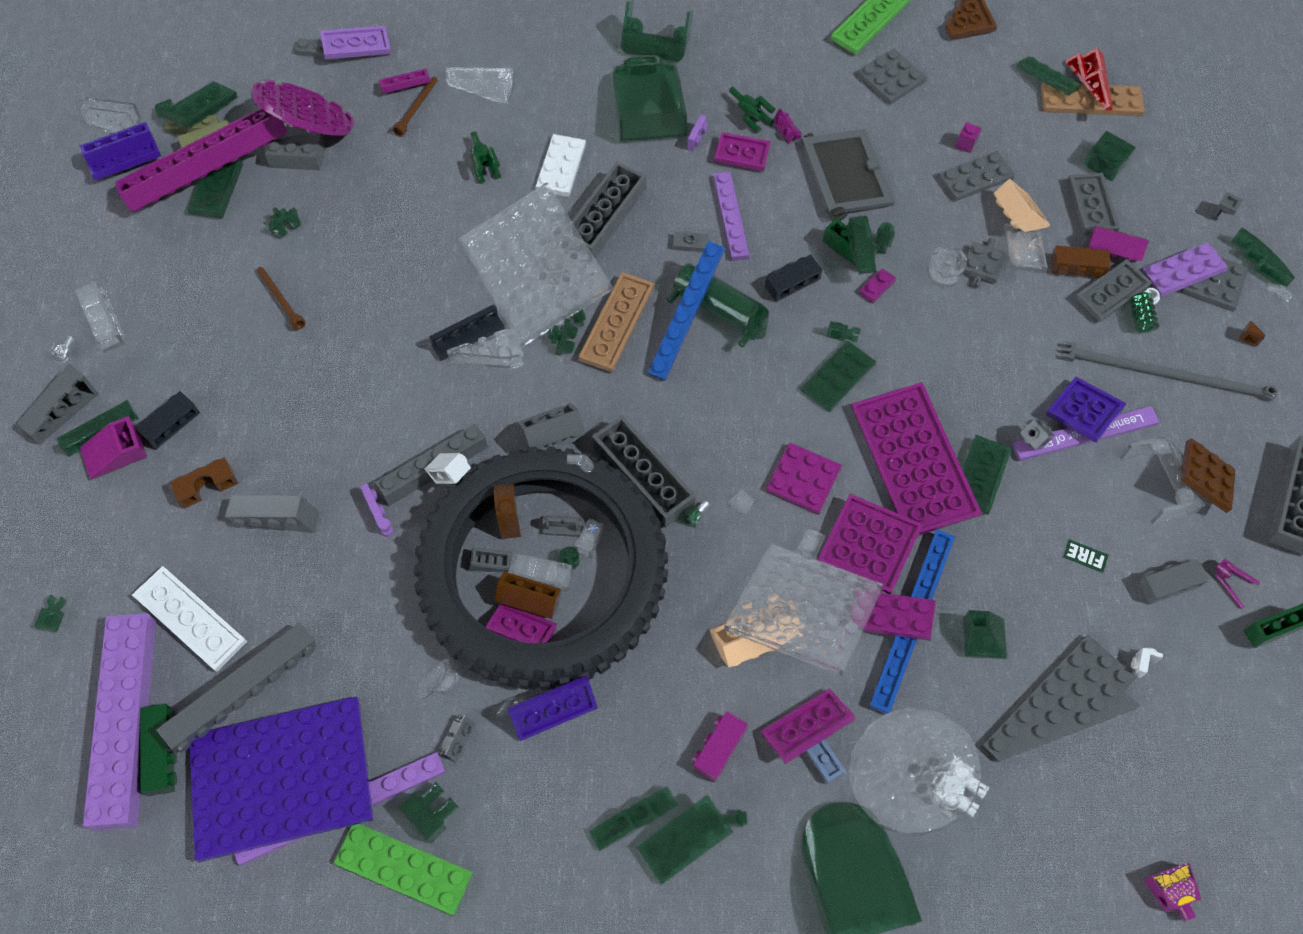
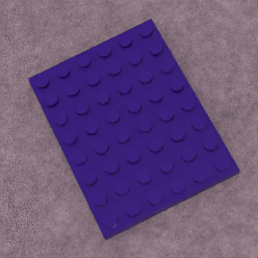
[190,696,374,862]

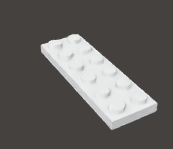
[132,566,247,672]

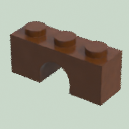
[169,457,239,509]

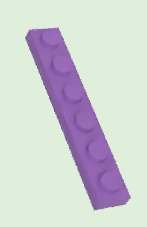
[713,172,749,261]

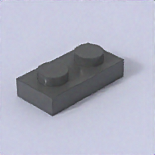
[294,38,325,58]

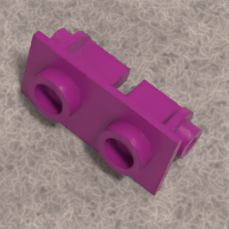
[773,108,801,144]

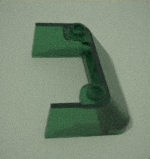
[621,0,694,62]

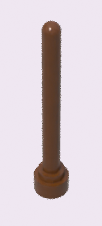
[392,77,438,137]
[257,267,306,330]

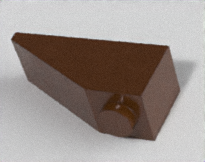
[494,484,521,539]

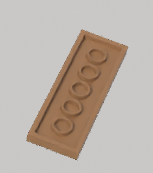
[1041,82,1145,116]
[579,272,655,373]

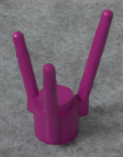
[1214,558,1260,609]

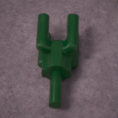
[729,87,775,133]
[470,131,501,184]

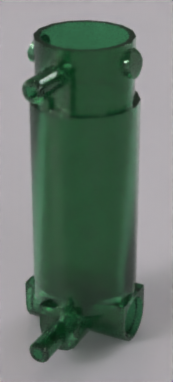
[667,263,769,347]

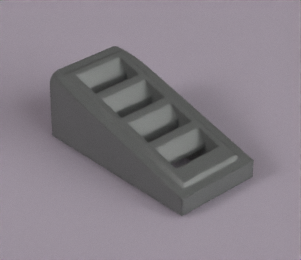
[469,547,512,572]

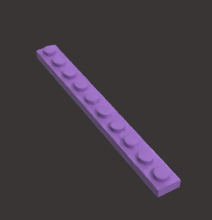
[235,752,446,866]

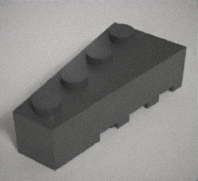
[17,363,98,445]
[225,495,319,533]

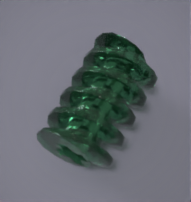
[1129,292,1160,333]

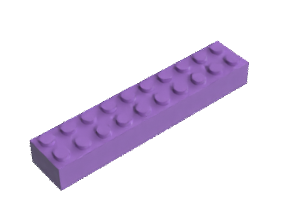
[83,613,156,831]

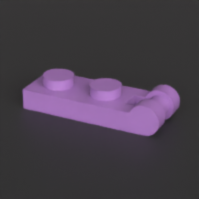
[360,483,393,537]

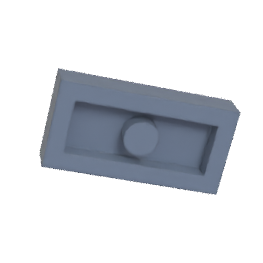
[806,739,846,784]

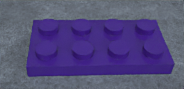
[507,675,598,741]

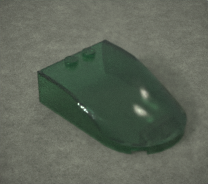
[613,55,687,141]
[801,802,922,934]

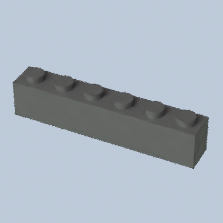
[375,423,488,506]

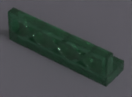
[58,400,139,457]

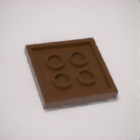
[1181,438,1236,513]

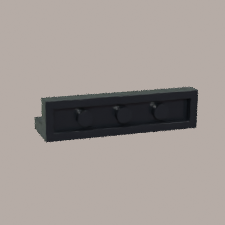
[429,304,505,361]

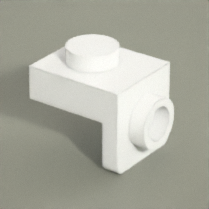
[1131,648,1163,679]

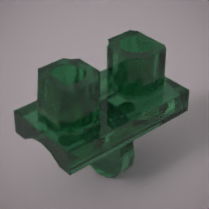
[268,207,301,239]
[874,222,895,254]
[547,318,578,356]

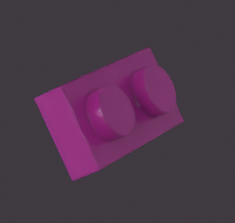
[859,268,896,303]

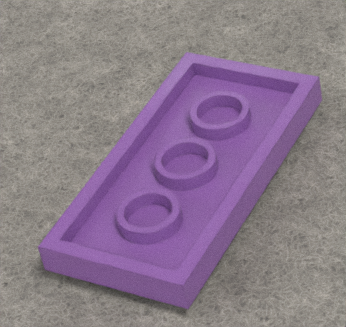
[320,26,391,59]
[1142,242,1228,298]

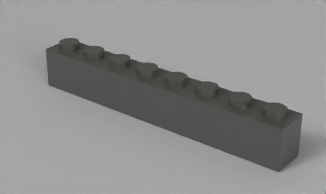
[156,622,317,755]

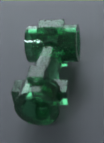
[706,810,747,830]

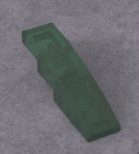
[1231,227,1295,289]
[589,786,679,851]

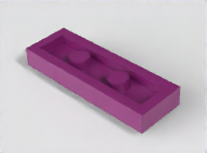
[379,68,431,93]

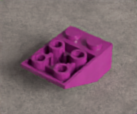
[80,416,147,480]

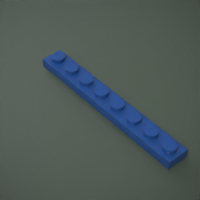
[648,241,725,381]

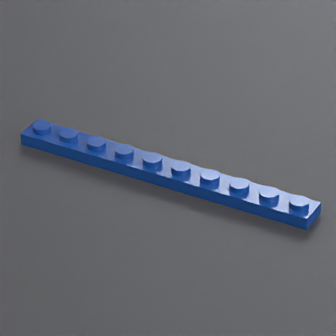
[869,529,955,715]

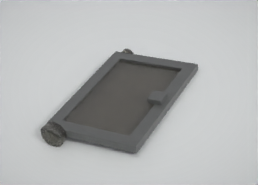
[801,129,895,222]

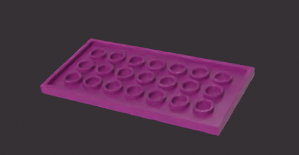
[851,382,982,536]

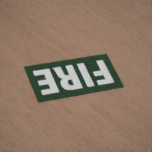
[1063,539,1109,573]

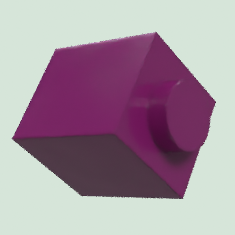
[955,122,982,153]

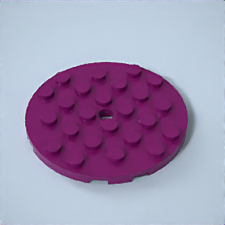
[251,80,354,135]

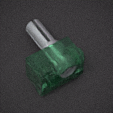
[684,501,709,528]

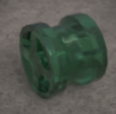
[559,546,580,570]

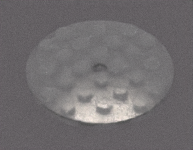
[849,708,981,835]

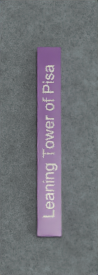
[1012,406,1159,461]

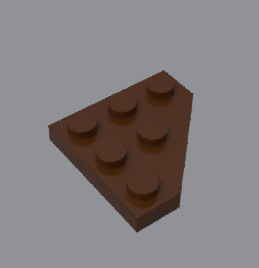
[945,0,997,39]

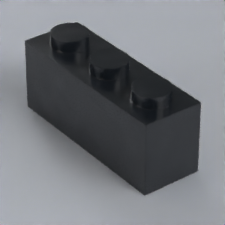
[765,254,823,302]
[135,391,200,450]

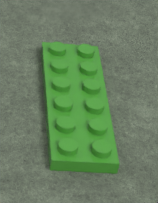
[830,0,911,55]
[333,824,473,916]

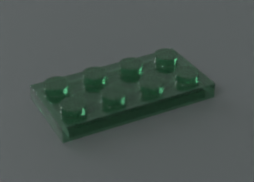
[162,81,238,129]
[187,160,243,219]
[801,340,877,412]
[963,435,1012,515]
[637,795,733,885]

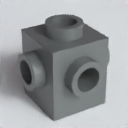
[1020,419,1055,449]

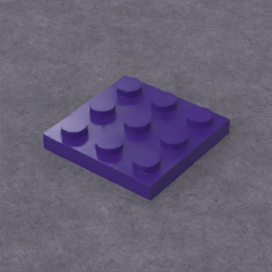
[1046,377,1126,443]

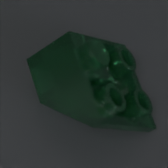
[963,610,1007,659]

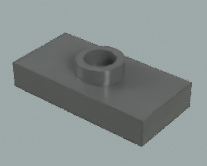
[673,232,709,252]

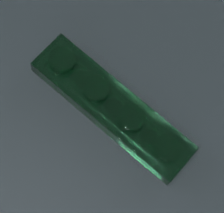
[1017,56,1080,96]

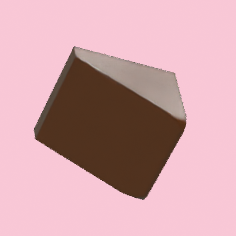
[1239,321,1266,347]

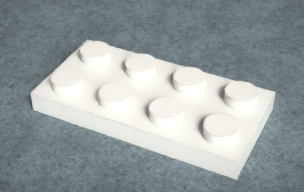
[536,134,586,197]

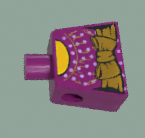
[1144,862,1201,922]

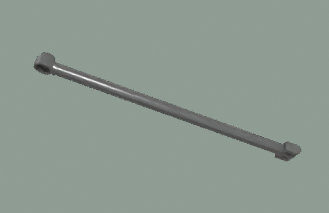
[1060,341,1277,402]

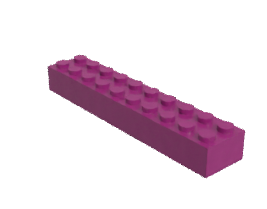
[115,108,288,212]

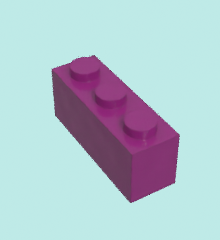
[1087,225,1149,263]
[692,711,748,783]

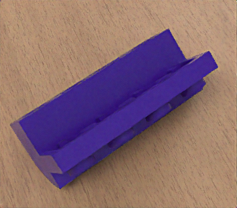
[79,122,161,180]

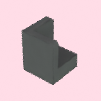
[1212,192,1243,217]

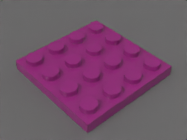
[817,494,923,594]

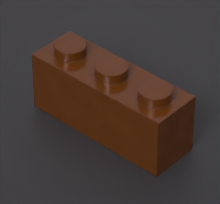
[1051,245,1111,278]
[494,571,561,619]

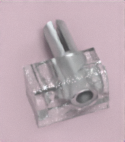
[48,336,74,363]

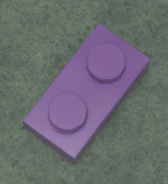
[687,114,708,151]

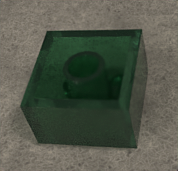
[1083,131,1136,181]

